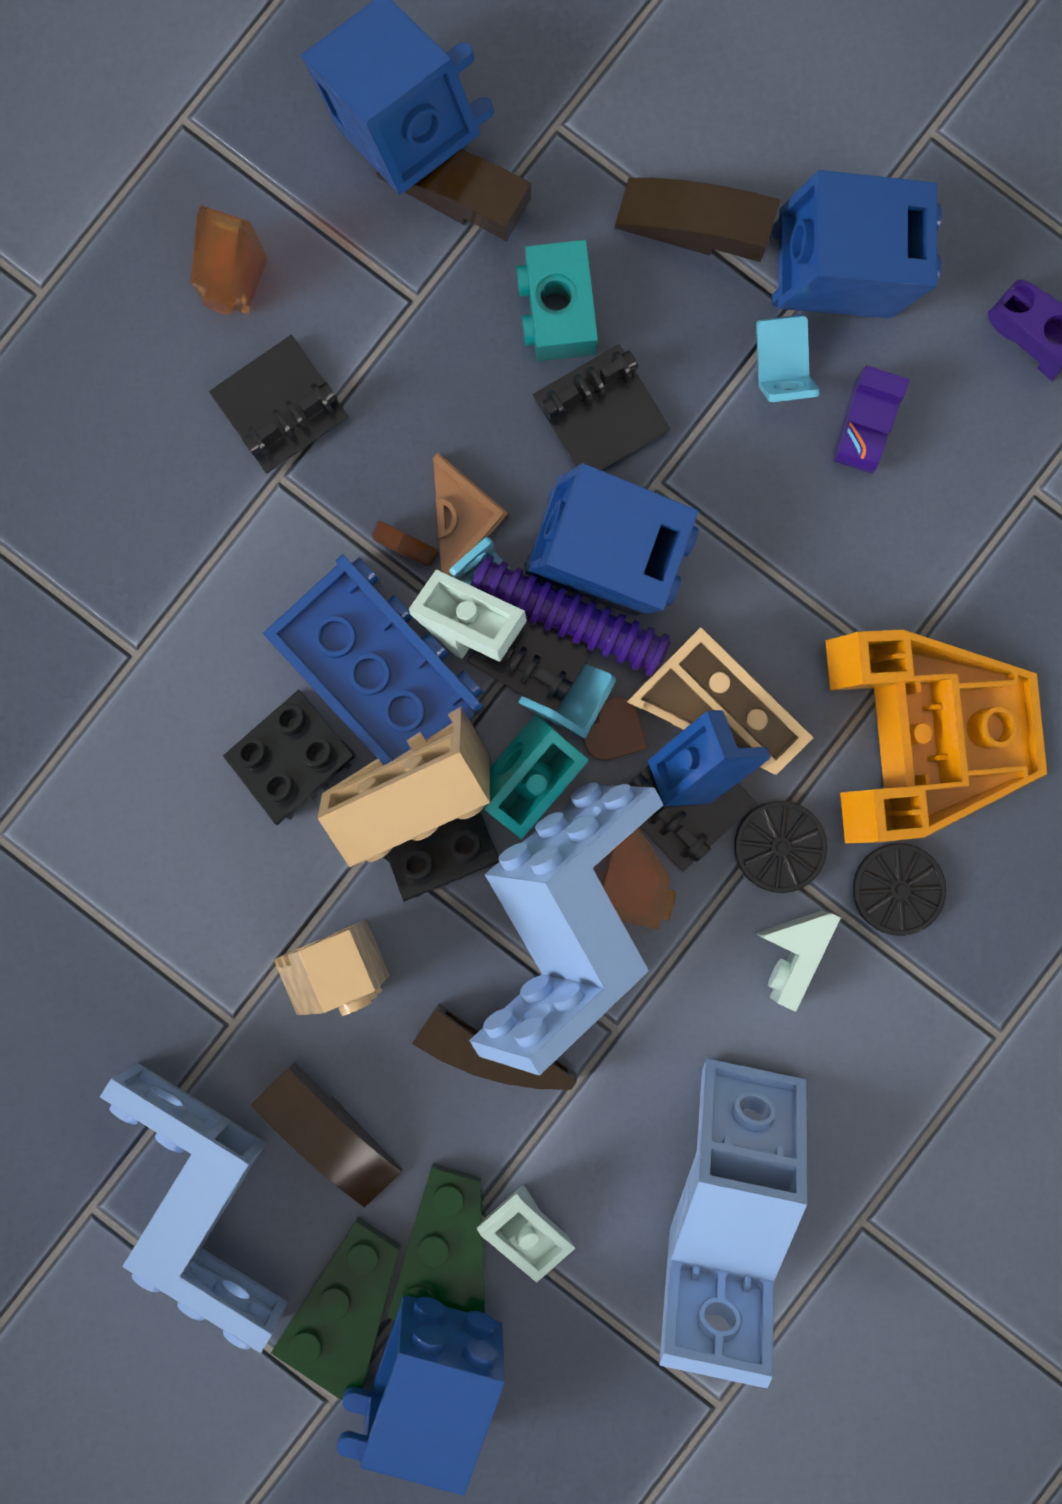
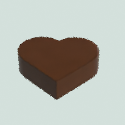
[372,520,438,567]
[584,697,648,761]

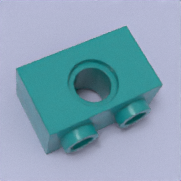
[516,240,598,362]
[483,714,589,839]

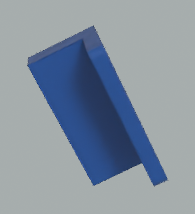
[648,710,771,807]

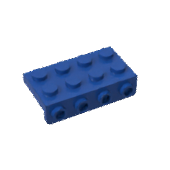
[262,554,484,765]

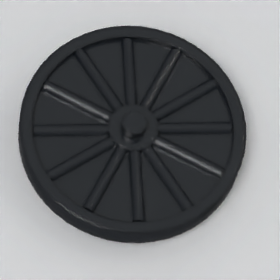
[734,801,827,893]
[853,844,946,936]

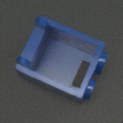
[301,0,495,195]
[772,170,942,319]
[524,463,699,616]
[337,1295,505,1496]

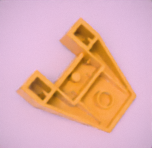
[825,630,1047,844]

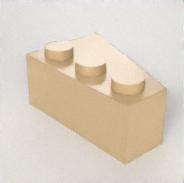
[627,627,813,775]
[318,706,490,867]
[273,919,390,1016]

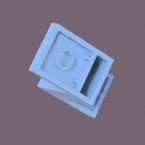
[469,782,663,1076]
[659,1058,807,1388]
[100,1062,288,1353]

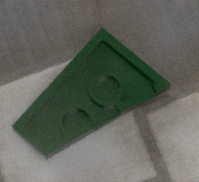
[387,1163,485,1320]
[271,1217,401,1401]

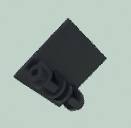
[209,334,349,474]
[533,344,671,471]
[468,616,594,711]
[223,689,356,825]
[628,765,757,872]
[387,812,500,902]

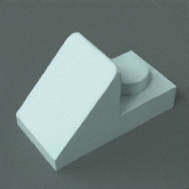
[409,570,527,662]
[756,910,841,1012]
[477,1185,575,1282]

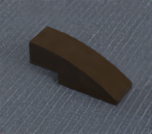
[376,150,531,242]
[615,177,780,262]
[412,1004,577,1090]
[250,1062,402,1208]

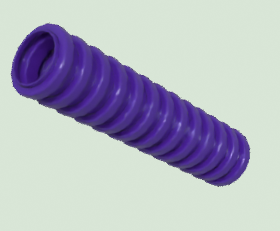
[470,554,671,677]

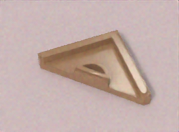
[433,453,509,576]

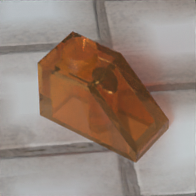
[191,205,268,314]
[602,827,676,930]

